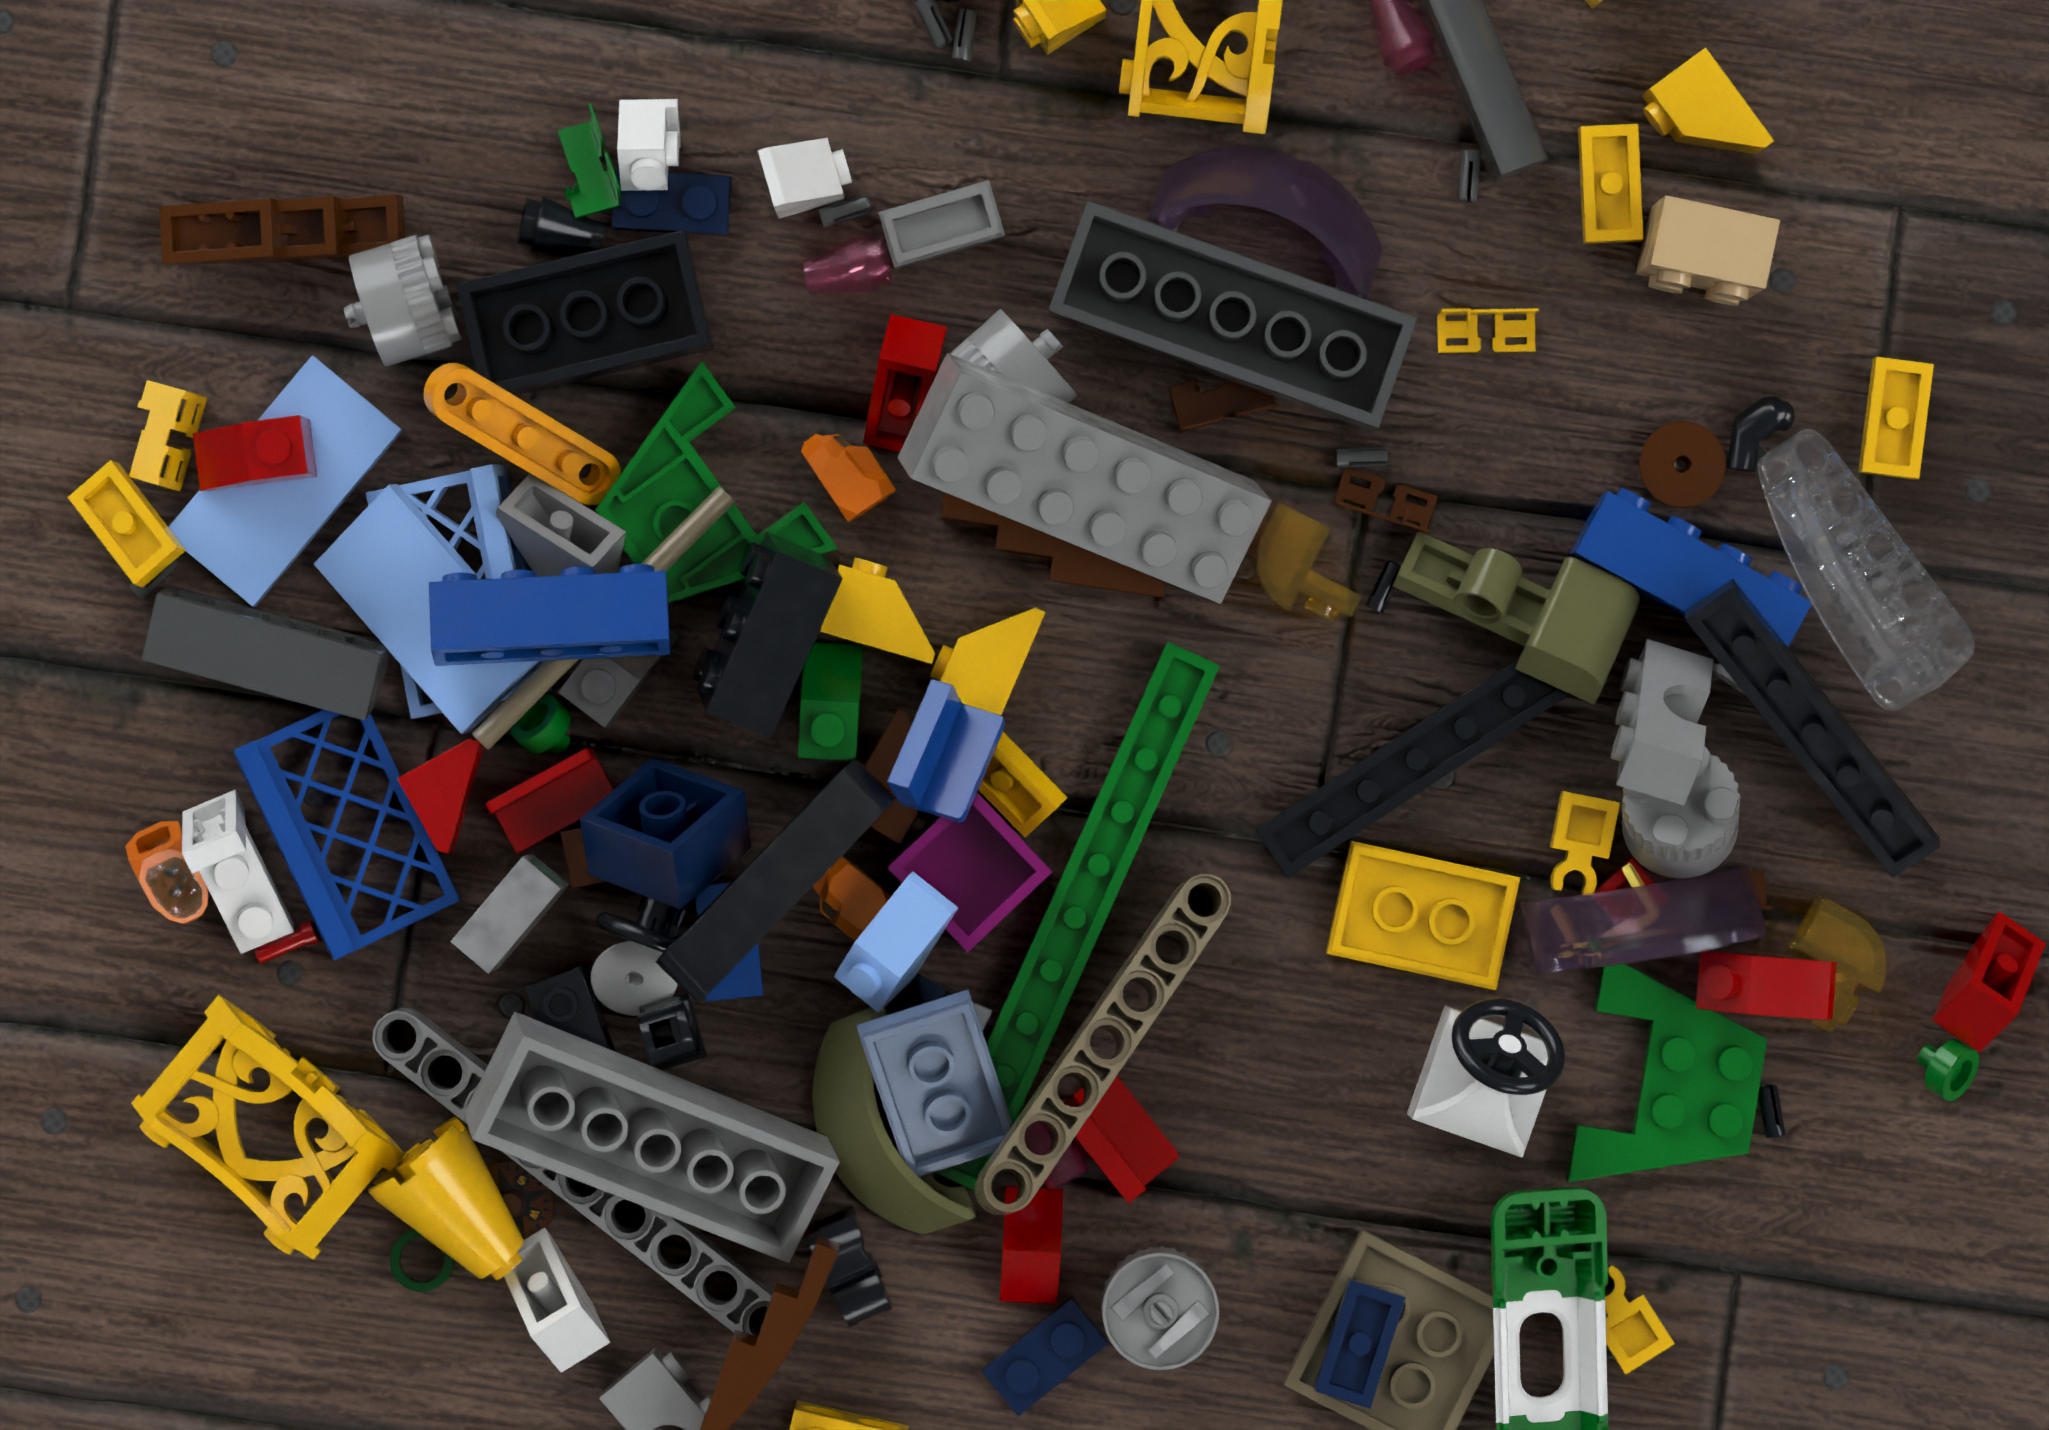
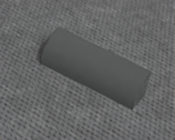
[1419,0,1549,183]
[142,585,391,721]

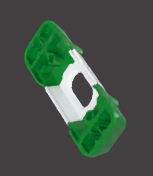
[1490,1187,1609,1430]

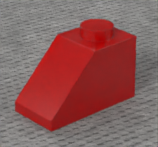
[863,314,947,452]
[193,415,317,492]
[1932,911,2046,1053]
[1696,951,1837,1020]

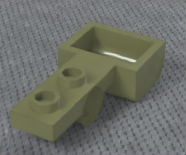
[1393,531,1640,705]

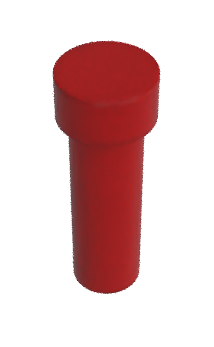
[254,920,321,964]

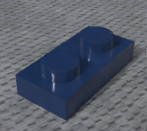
[612,170,731,236]
[1313,1278,1406,1409]
[982,1296,1108,1416]

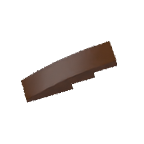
[159,194,405,265]
[941,494,1166,598]
[700,1235,840,1430]

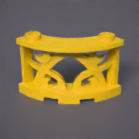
[1119,0,1283,134]
[131,995,405,1260]

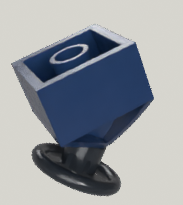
[580,758,752,953]

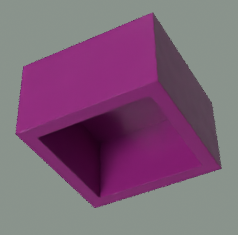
[887,792,1052,952]

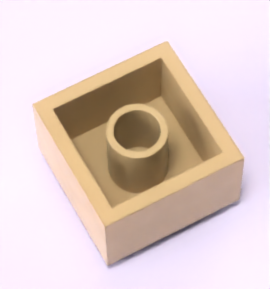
[1635,195,1780,306]

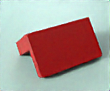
[485,747,615,854]
[1063,1076,1179,1204]

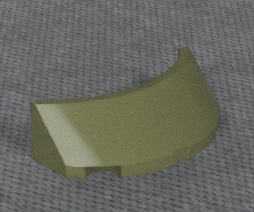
[812,1005,976,1235]

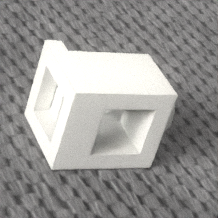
[617,99,681,191]

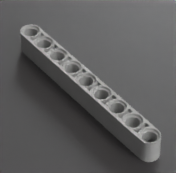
[372,1008,774,1337]

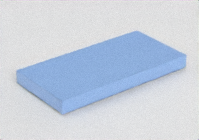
[169,355,403,607]
[314,484,539,734]

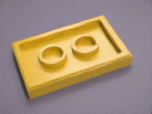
[1326,841,1521,990]

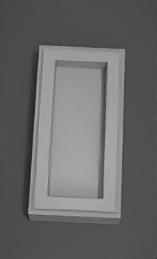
[878,180,1005,269]

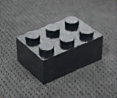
[693,531,843,739]

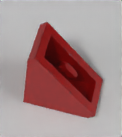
[397,738,484,854]
[999,1185,1063,1304]

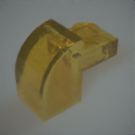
[1254,502,1362,623]
[1789,896,1887,1033]

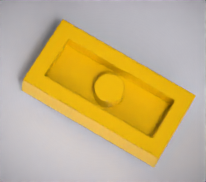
[1578,124,1644,244]
[1858,357,1934,480]
[68,460,186,588]
[978,732,1068,838]

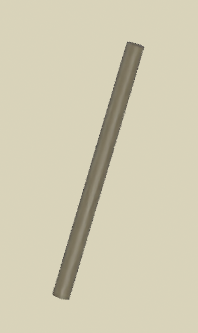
[472,486,735,750]

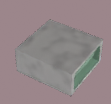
[450,854,569,974]

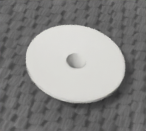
[591,941,677,1016]

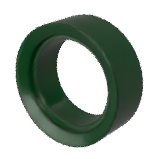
[390,1229,455,1292]

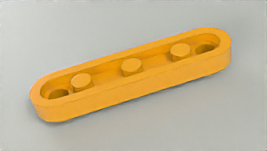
[424,363,621,505]

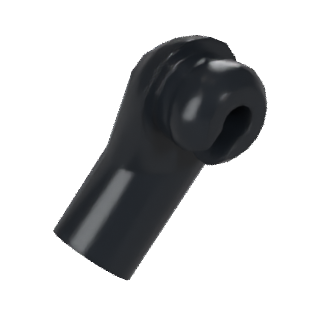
[1727,396,1795,472]

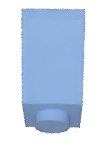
[834,872,958,1013]

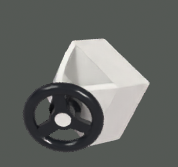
[1407,999,1565,1158]

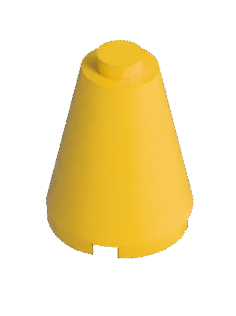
[368,1116,525,1280]

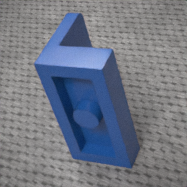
[887,679,1006,823]

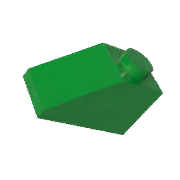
[798,643,864,760]

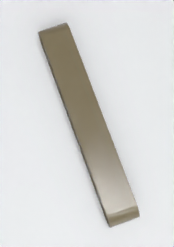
[975,874,1231,1215]

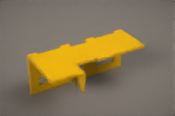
[1437,308,1539,353]
[129,380,207,492]

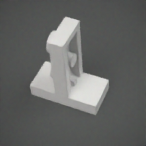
[182,789,294,954]

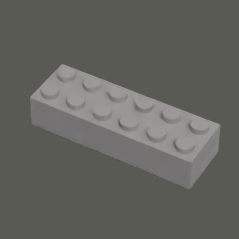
[897,353,1272,604]
[464,1011,840,1263]

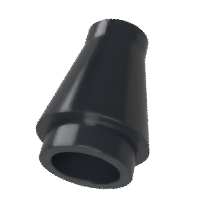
[517,196,605,253]

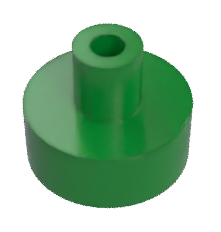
[510,694,571,754]
[1917,1039,1979,1101]

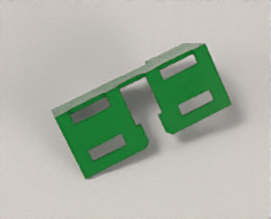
[557,103,621,219]

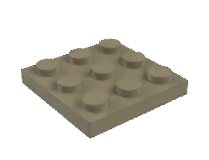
[1282,1228,1494,1430]

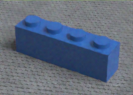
[1569,488,1813,647]
[429,564,671,666]

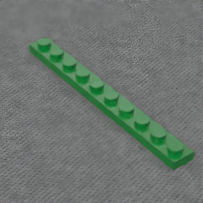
[935,642,1220,1190]

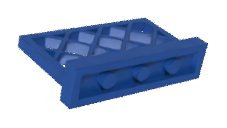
[233,710,460,962]

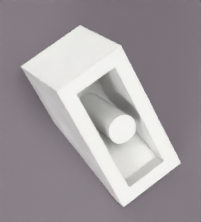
[758,138,852,219]
[504,1227,611,1373]

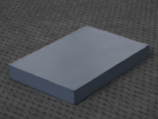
[856,989,1013,1177]

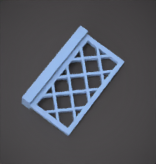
[366,464,552,719]

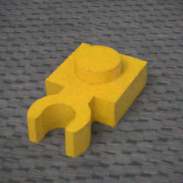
[1550,791,1620,897]
[1605,1265,1675,1376]

